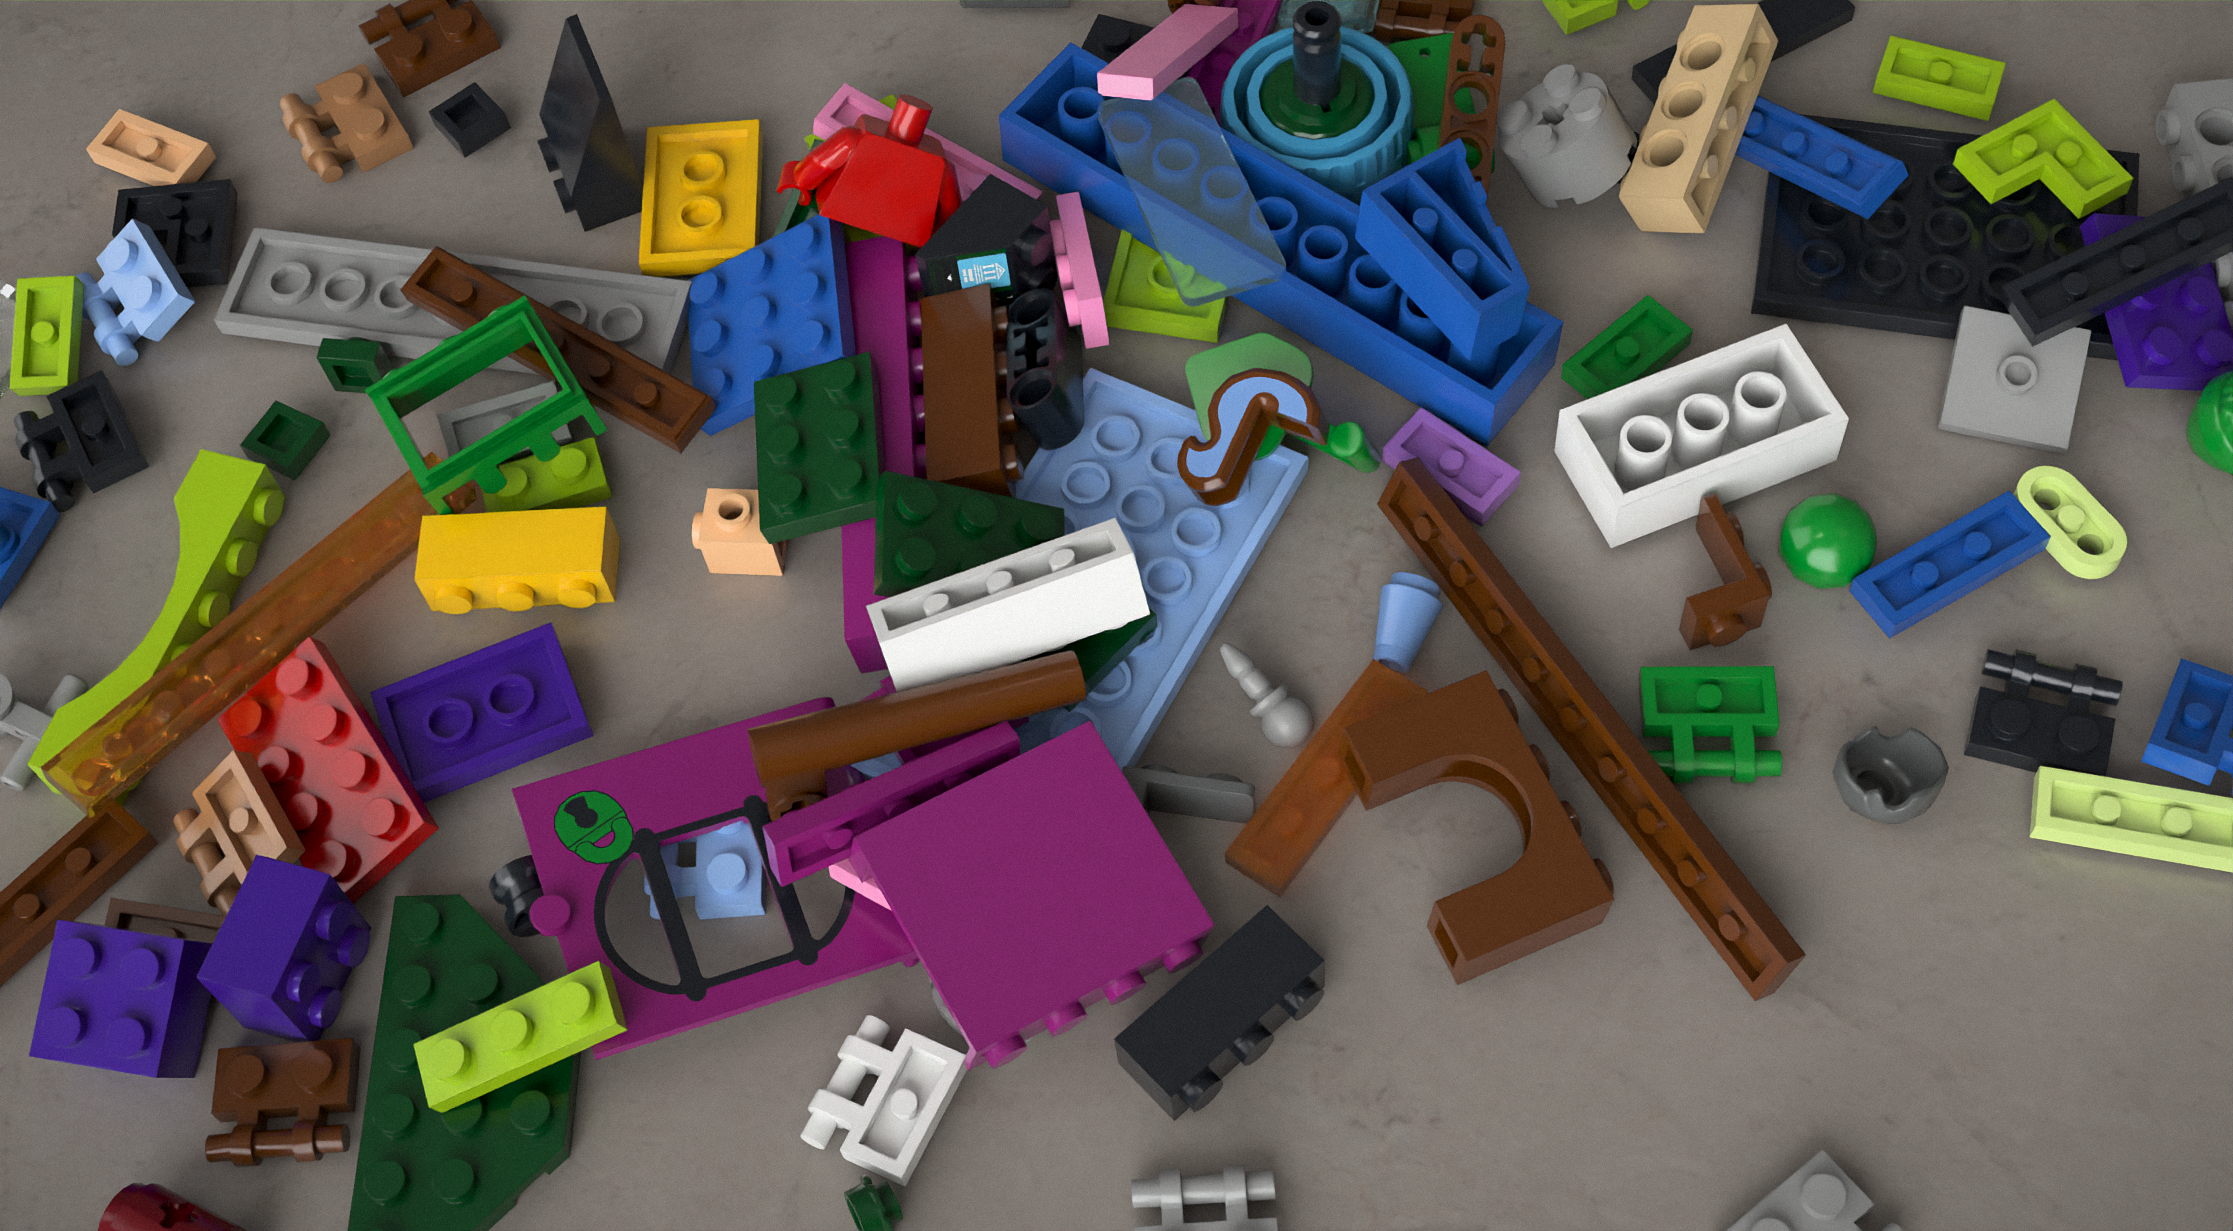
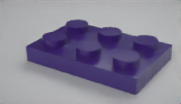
[2080,213,2233,391]
[370,622,594,803]

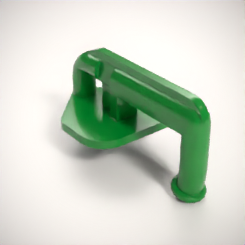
[1185,332,1381,473]

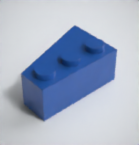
[1355,138,1530,361]

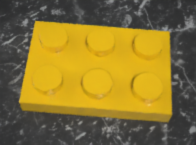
[638,119,763,277]

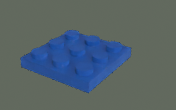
[688,214,856,436]

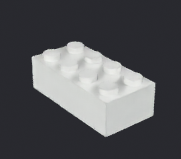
[1554,324,1849,548]

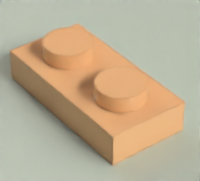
[86,109,216,186]

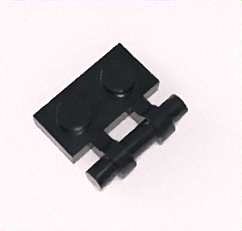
[13,370,150,512]
[1964,649,2123,777]

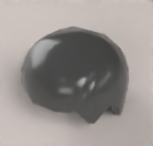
[1832,726,1949,824]

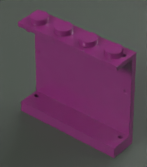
[849,720,1215,1071]

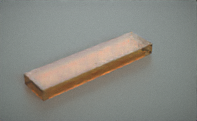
[1225,659,1428,897]

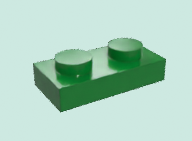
[1561,295,1693,399]

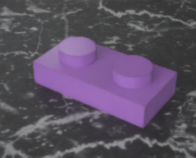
[1382,407,1521,527]

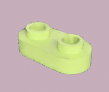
[2013,466,2127,579]

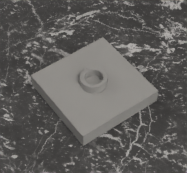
[1937,306,2092,454]

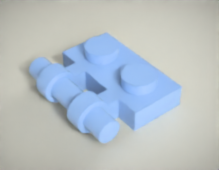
[76,219,195,366]
[644,820,766,920]

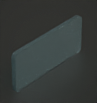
[1097,77,1286,307]

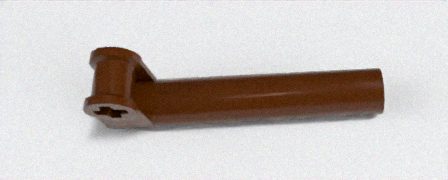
[747,650,1086,821]

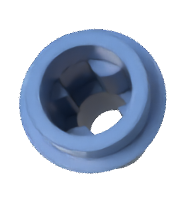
[1372,572,1443,673]

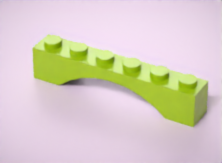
[27,449,286,807]

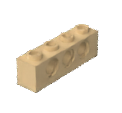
[1618,4,1778,233]

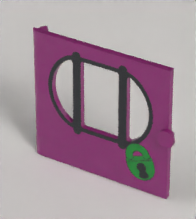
[512,697,920,1060]

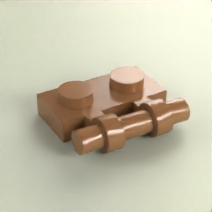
[280,63,414,183]
[173,750,306,916]

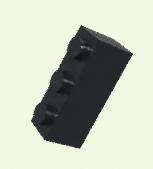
[1114,905,1325,1121]

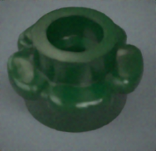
[844,1175,903,1231]

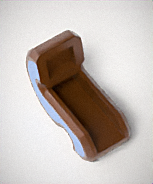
[1177,368,1330,506]

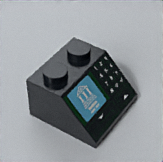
[915,174,1058,307]

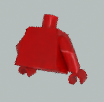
[776,94,963,248]

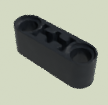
[1006,288,1084,450]

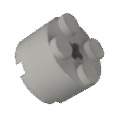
[1496,64,1637,208]

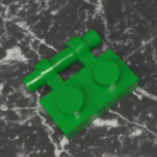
[1638,666,1782,783]

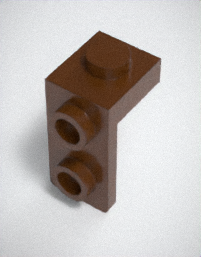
[1679,493,1772,650]

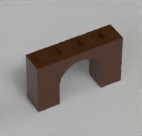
[1337,670,1614,985]

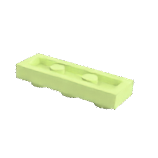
[2030,766,2233,872]

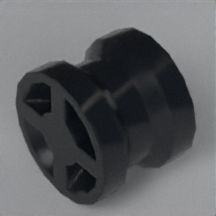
[489,855,544,937]

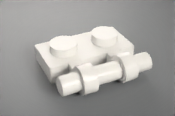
[800,1015,967,1187]

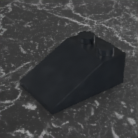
[537,14,643,232]

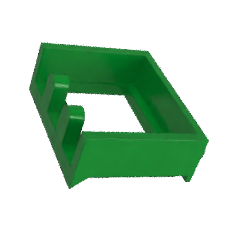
[365,295,608,515]

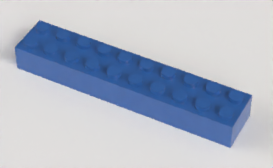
[999,42,1563,447]

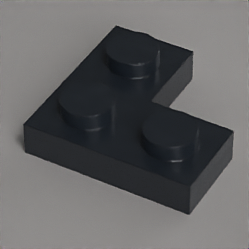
[112,179,238,287]

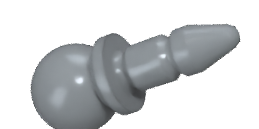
[1220,643,1313,748]

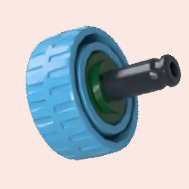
[1220,1,1414,206]

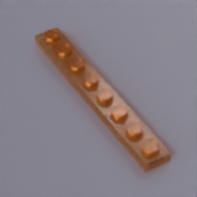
[41,452,477,819]

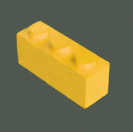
[414,506,620,614]

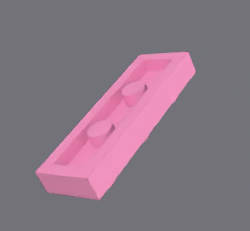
[1050,191,1110,349]

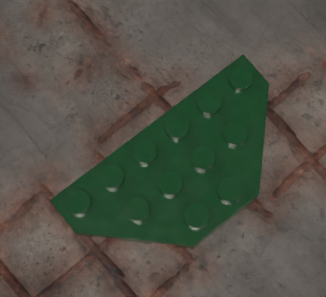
[347,894,581,1231]

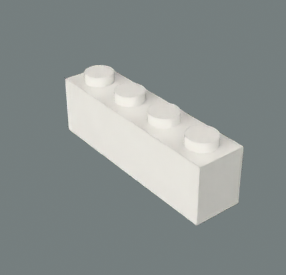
[866,518,1150,692]

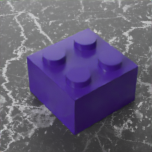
[196,854,371,1042]
[29,920,213,1078]

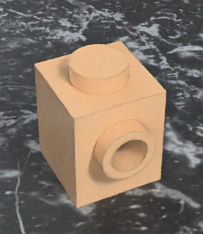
[692,488,789,576]

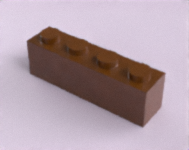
[920,283,1024,498]

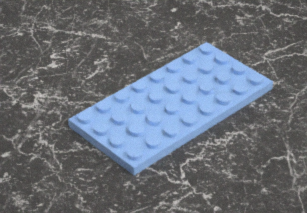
[851,368,1309,780]

